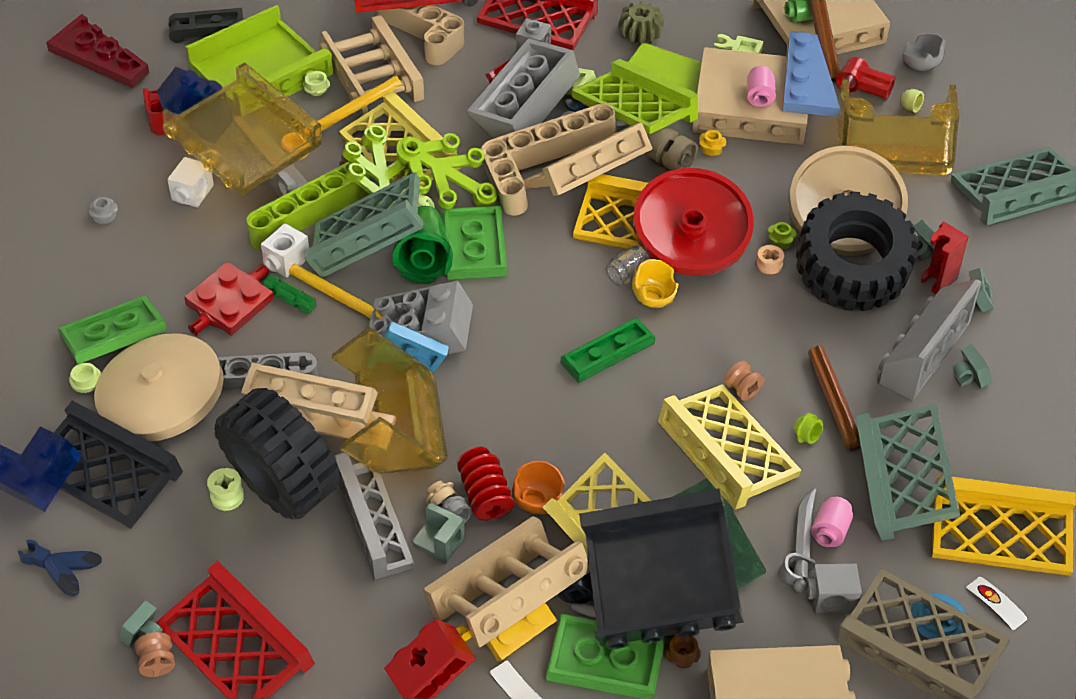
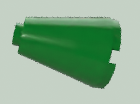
[392,206,453,284]

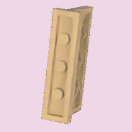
[523,122,652,196]

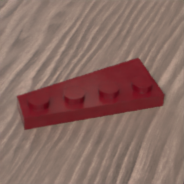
[46,14,150,88]

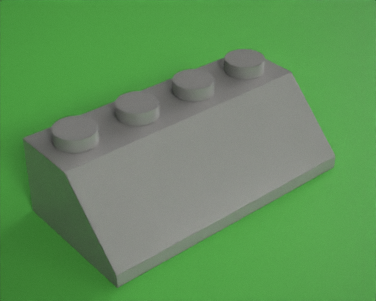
[467,38,580,138]
[879,279,982,401]

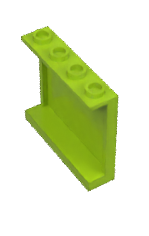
[185,5,333,118]

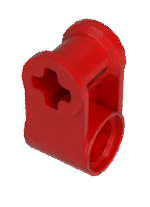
[143,85,175,135]

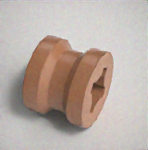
[724,360,765,401]
[134,632,175,677]

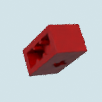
[384,619,476,699]

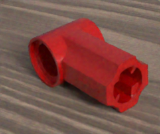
[836,57,896,99]

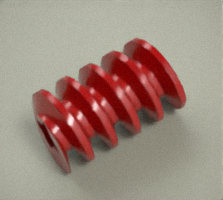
[457,446,515,521]

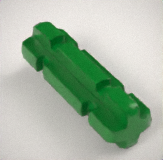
[262,274,317,314]

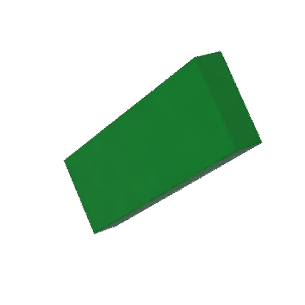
[560,317,655,383]

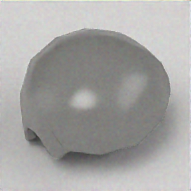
[903,33,945,71]

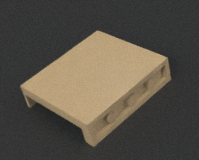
[751,0,890,56]
[692,47,808,145]
[707,645,856,699]

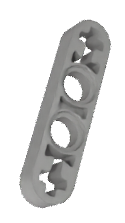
[217,352,318,389]

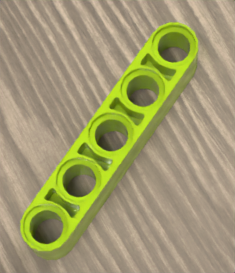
[247,161,372,250]

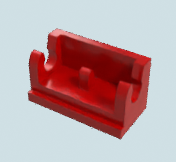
[921,221,969,294]

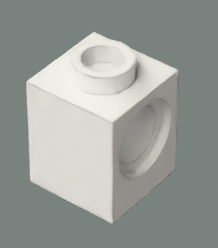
[167,157,214,208]
[261,224,309,278]

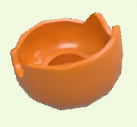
[512,460,565,515]

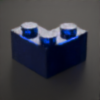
[157,66,233,145]
[0,426,82,512]

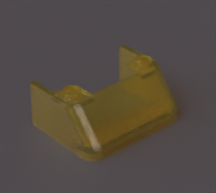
[837,80,959,175]
[332,327,448,474]

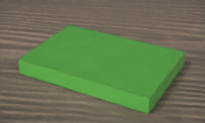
[442,206,507,280]
[58,295,168,364]
[546,613,666,699]

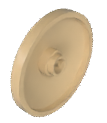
[788,146,908,256]
[94,334,224,442]

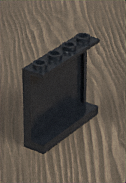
[579,489,744,649]

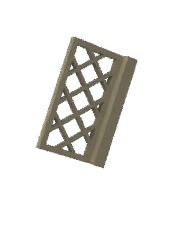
[838,568,1010,699]

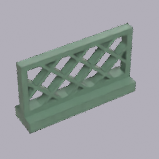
[951,147,1076,225]
[304,172,423,278]
[856,404,961,541]

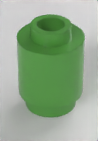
[784,0,813,23]

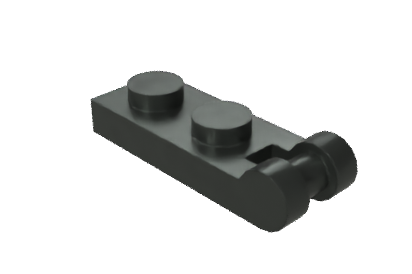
[169,8,244,43]

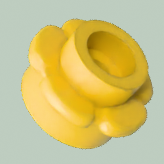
[699,130,727,156]

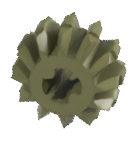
[619,2,664,44]

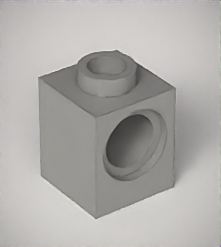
[516,18,551,52]
[806,563,862,613]

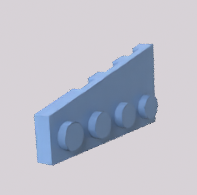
[782,32,840,117]

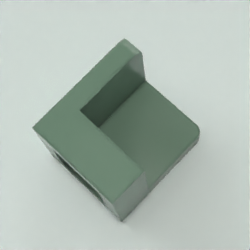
[413,503,465,563]

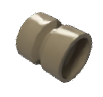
[644,126,698,171]

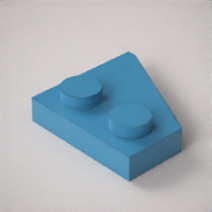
[365,321,449,373]

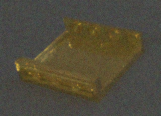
[163,62,322,196]

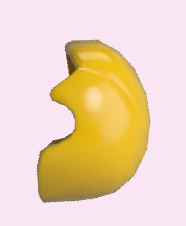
[632,259,679,308]

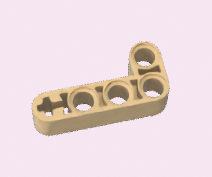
[377,5,464,65]

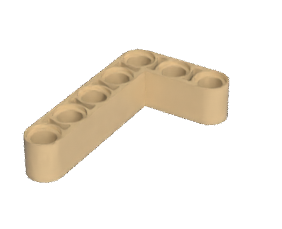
[481,104,617,216]

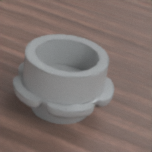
[88,197,118,224]
[441,496,472,524]

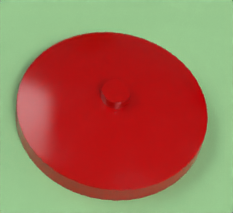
[633,168,754,276]

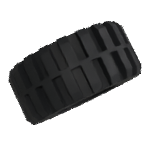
[796,192,918,311]
[214,388,340,520]

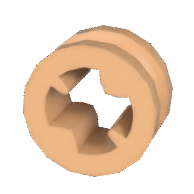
[756,245,784,274]

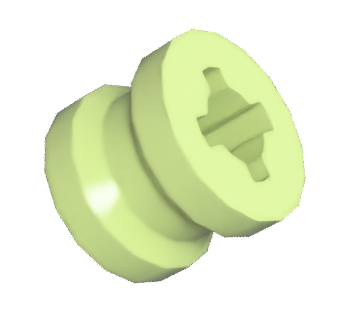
[207,468,244,511]

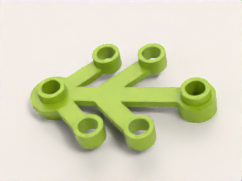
[342,125,412,209]
[396,133,498,209]

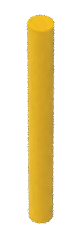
[299,75,402,139]
[289,264,383,319]

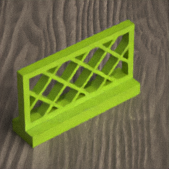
[572,59,698,134]

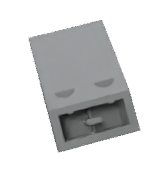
[365,280,473,355]

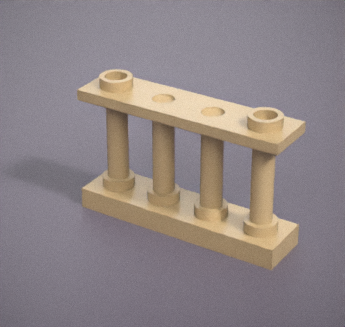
[319,15,424,116]
[241,363,396,448]
[423,516,590,647]

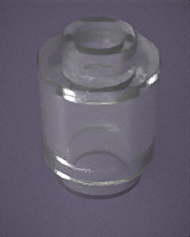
[606,245,650,286]

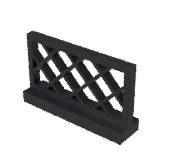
[25,400,183,529]

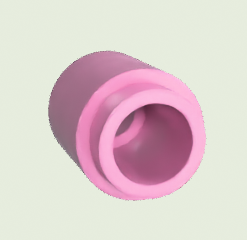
[747,66,776,107]
[811,497,853,547]

